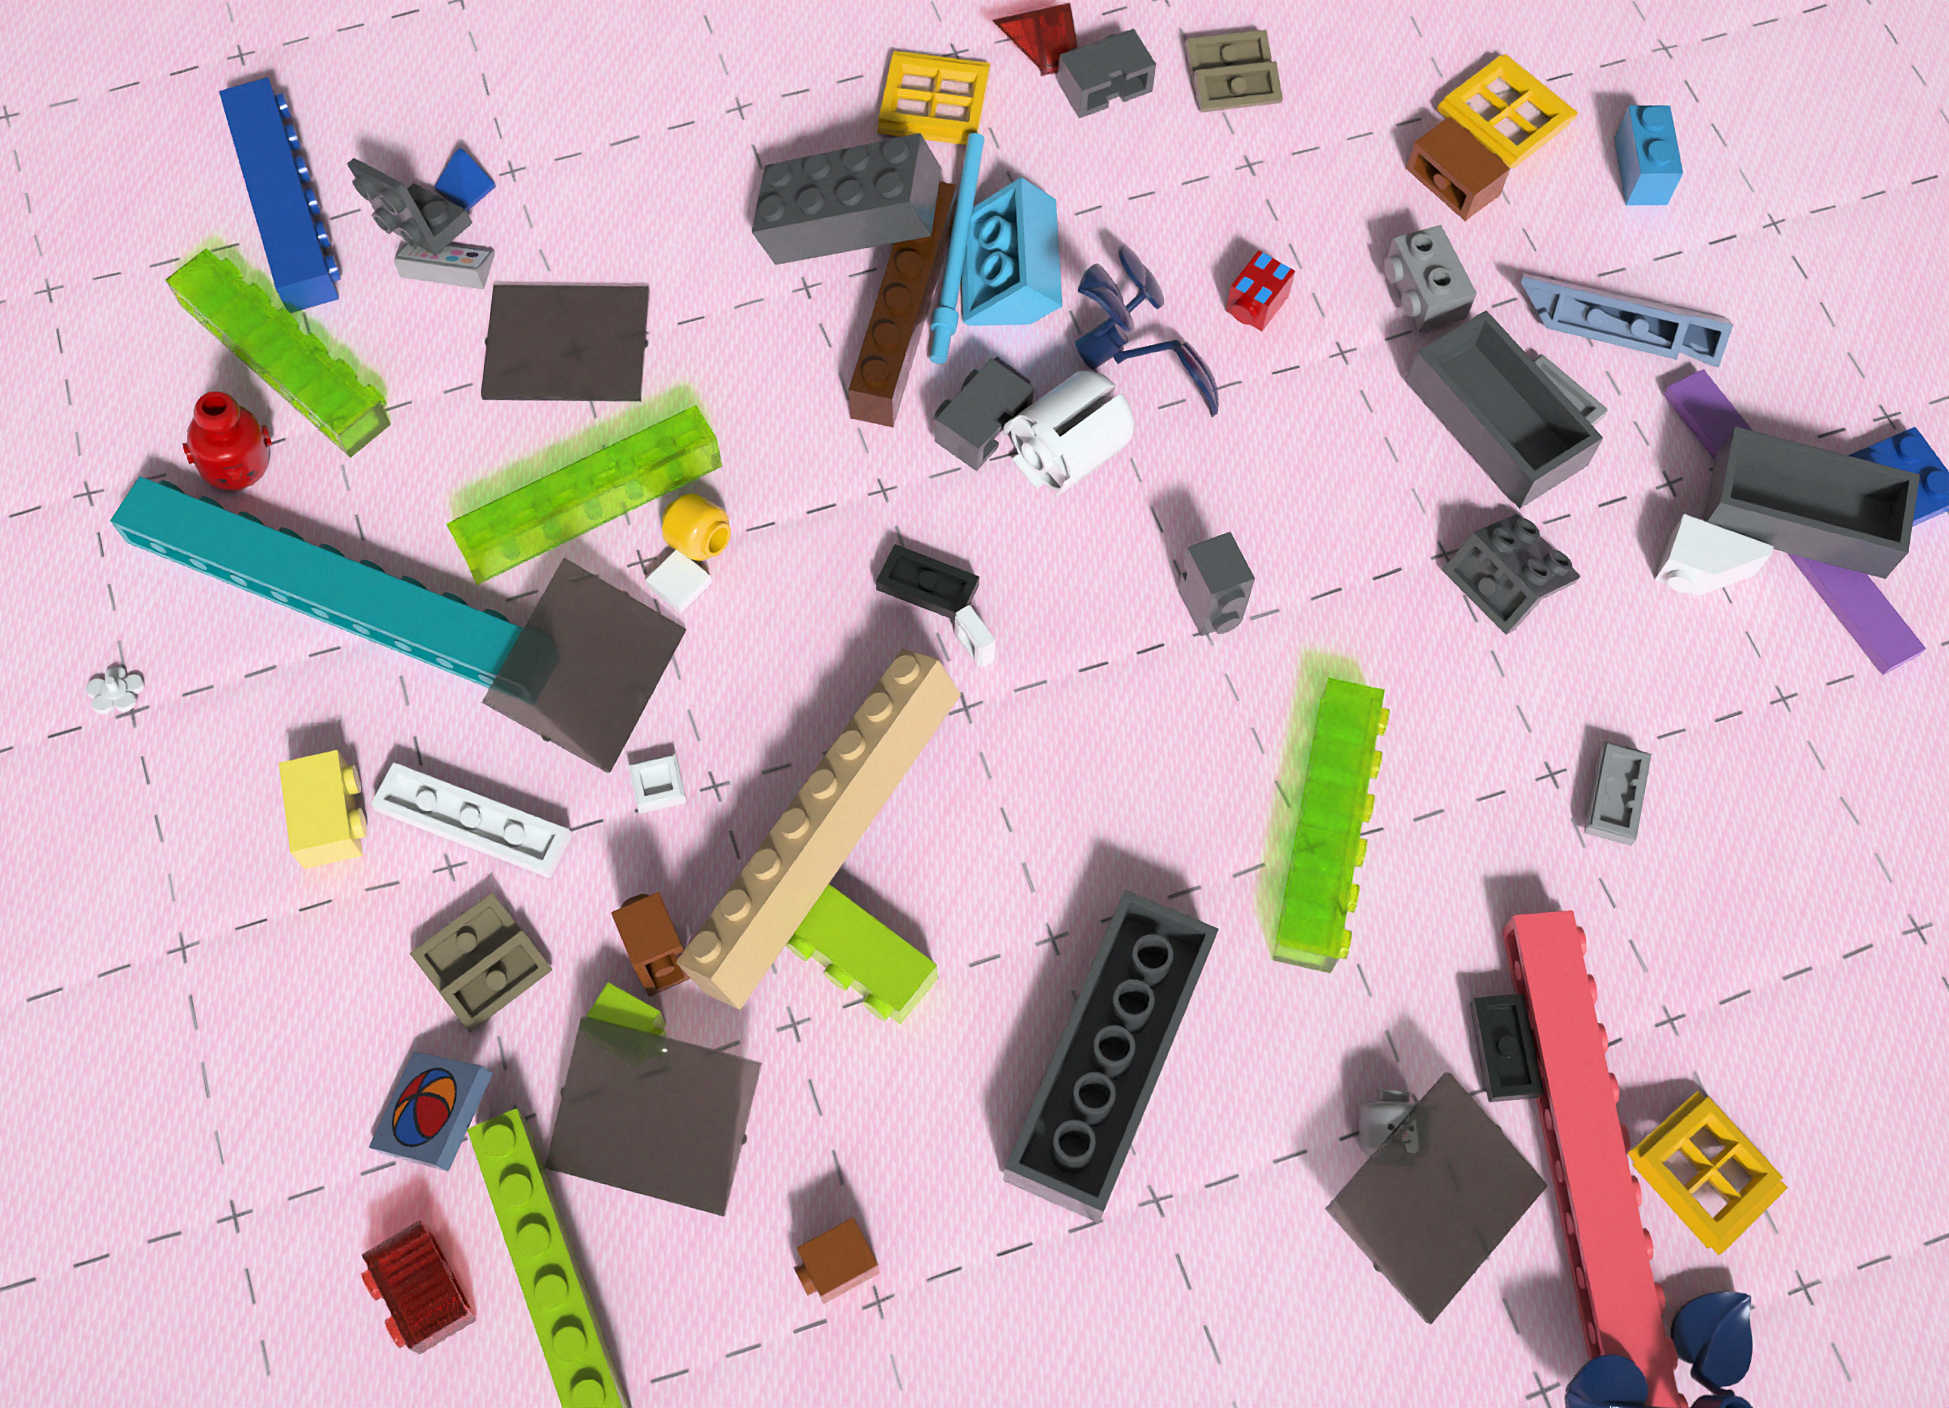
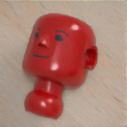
[182,391,272,491]

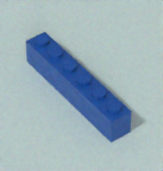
[219,77,342,314]

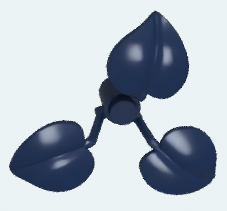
[1075,243,1219,418]
[1564,1292,1753,1408]

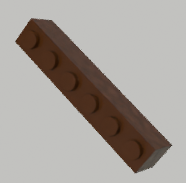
[848,181,957,428]

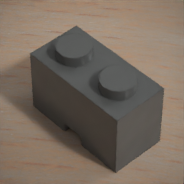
[1058,28,1156,119]
[933,358,1034,471]
[1178,531,1255,636]

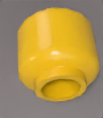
[662,493,731,561]

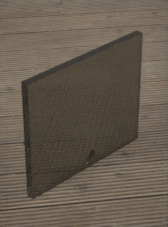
[481,285,650,402]
[481,557,687,774]
[545,1015,763,1217]
[1325,1072,1548,1325]

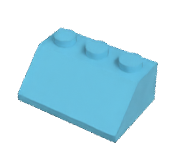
[962,177,1062,326]

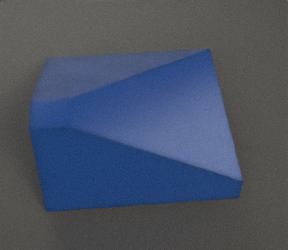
[434,148,495,212]

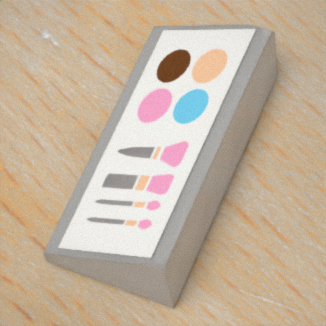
[394,243,495,290]

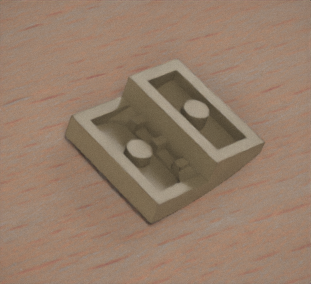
[1184,29,1283,112]
[409,892,553,1033]

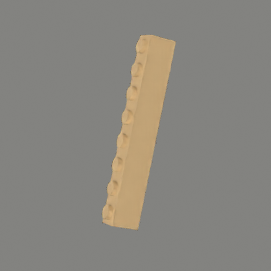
[676,648,961,1010]

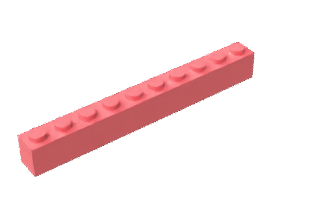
[1502,910,1689,1408]

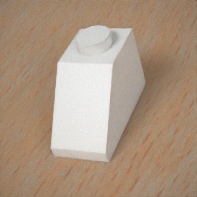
[1655,514,1774,596]

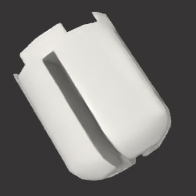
[1003,370,1135,497]

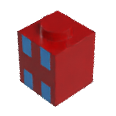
[1226,250,1295,332]

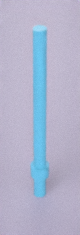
[930,133,985,364]

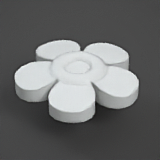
[86,667,144,714]

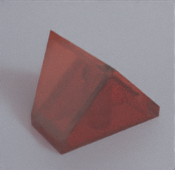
[992,1,1078,76]

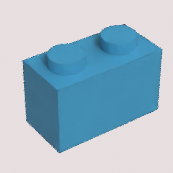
[1614,105,1683,206]

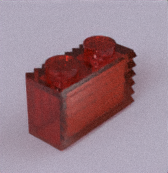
[361,1220,477,1355]

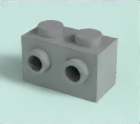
[1384,225,1477,332]

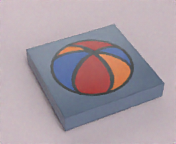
[368,1051,493,1172]

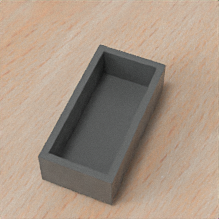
[751,133,942,265]
[1406,310,1603,509]
[1703,426,1920,579]

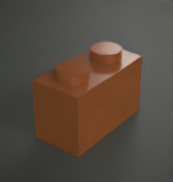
[1406,117,1510,221]
[611,892,691,997]

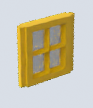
[877,51,991,145]
[1436,54,1578,169]
[1627,1091,1788,1256]

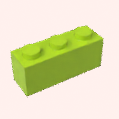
[786,884,938,1025]

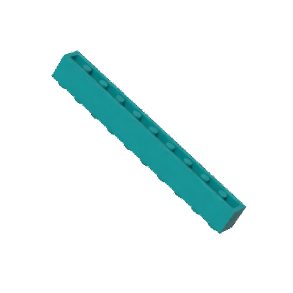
[110,476,559,706]

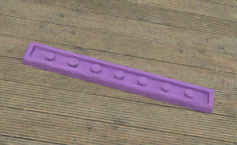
[1663,369,1926,675]

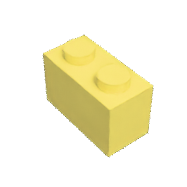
[279,750,367,869]

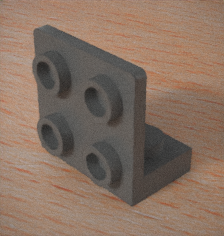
[347,158,473,255]
[1442,514,1581,635]

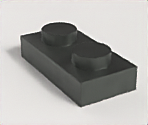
[876,544,980,620]
[1469,994,1544,1102]

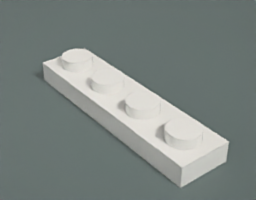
[371,762,572,879]

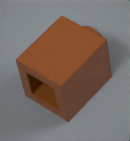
[793,1217,880,1304]

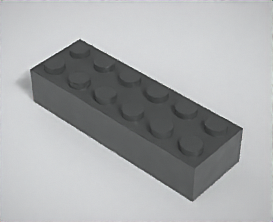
[1003,890,1219,1223]

